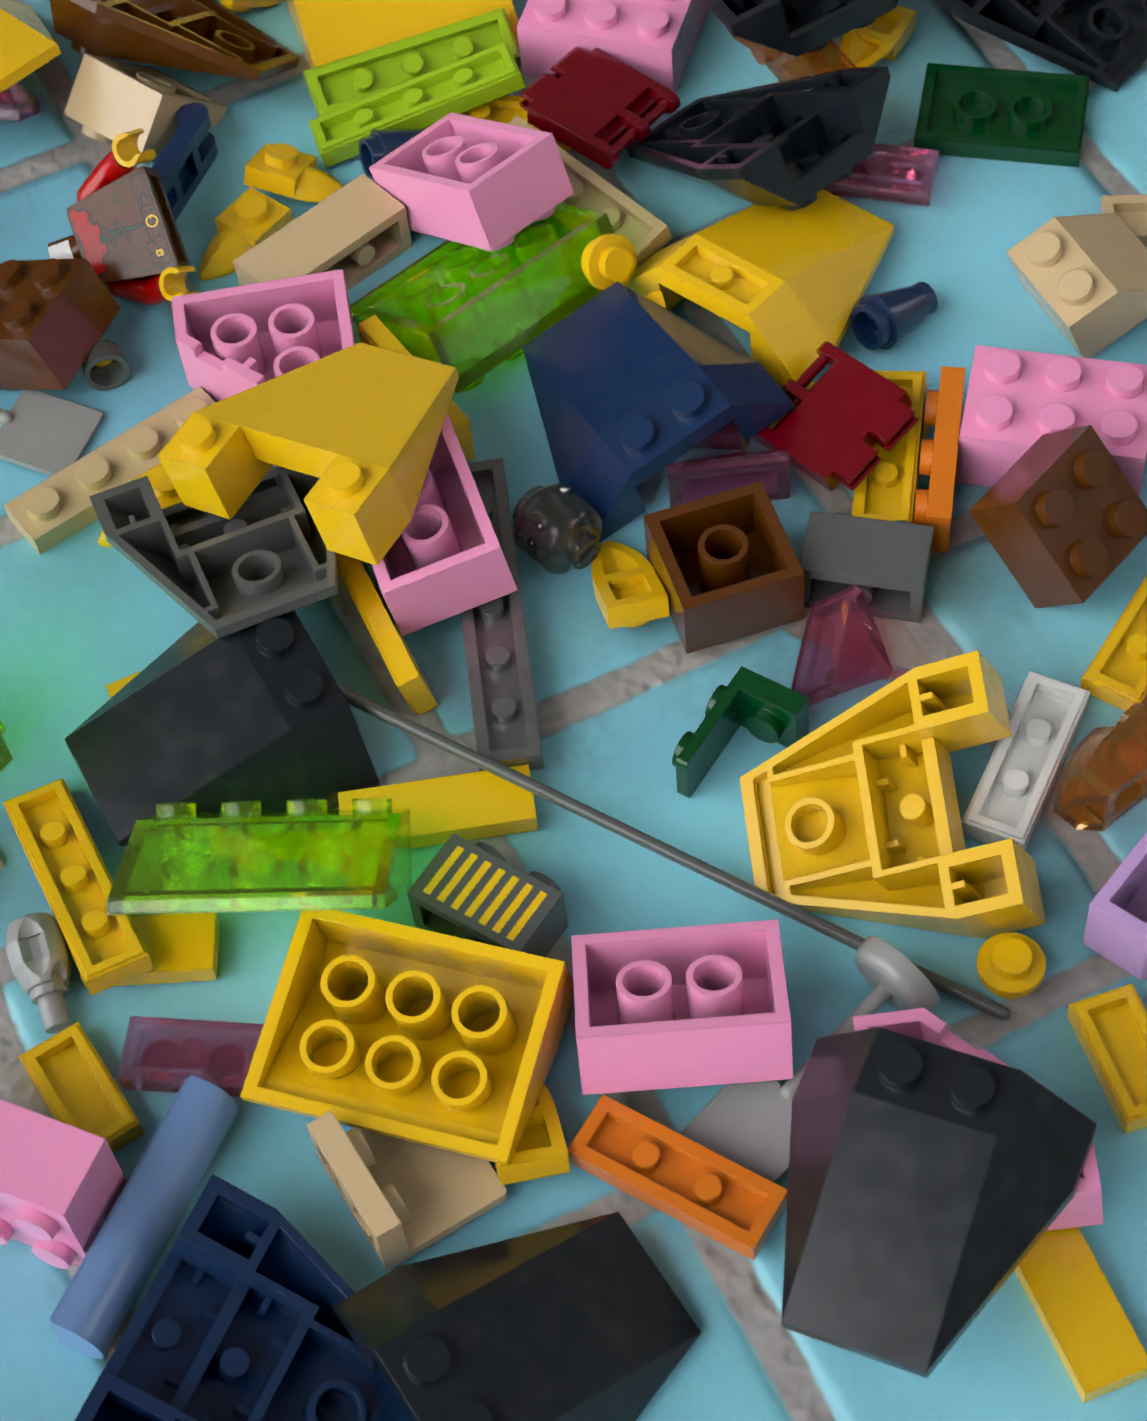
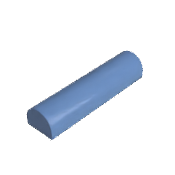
[50,1074,240,1359]

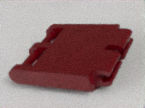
[519,47,681,169]
[752,341,919,492]

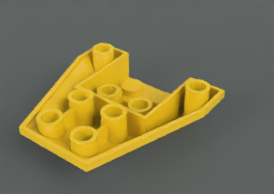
[626,189,894,384]

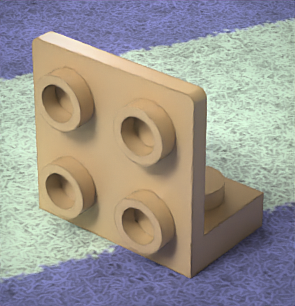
[306,1110,507,1271]

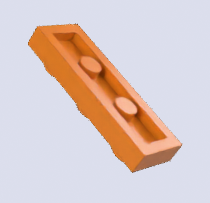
[914,366,966,552]
[568,1094,788,1261]

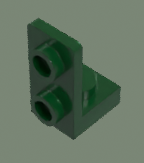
[672,666,809,798]

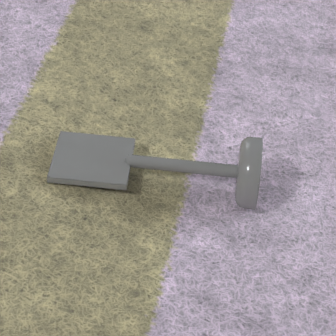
[0,390,104,476]
[680,936,940,1184]

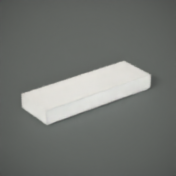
[962,671,1091,850]

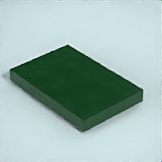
[913,63,1090,167]

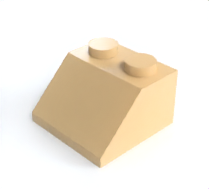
[64,53,228,165]
[1006,213,1147,358]

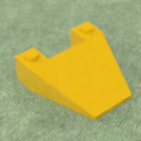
[158,342,459,566]
[740,650,1046,939]

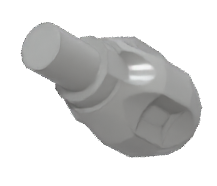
[6,912,72,1034]

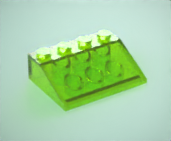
[350,203,615,394]
[107,797,412,915]

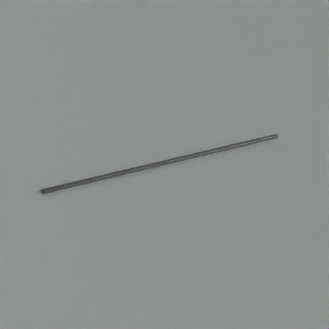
[338,685,1011,1021]

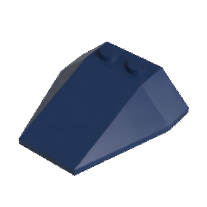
[522,281,794,545]
[75,1174,413,1421]

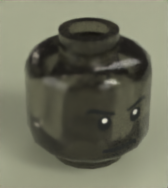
[512,483,602,574]

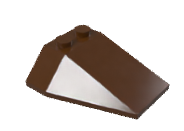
[50,0,300,81]

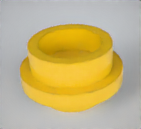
[581,233,637,291]
[976,932,1046,999]

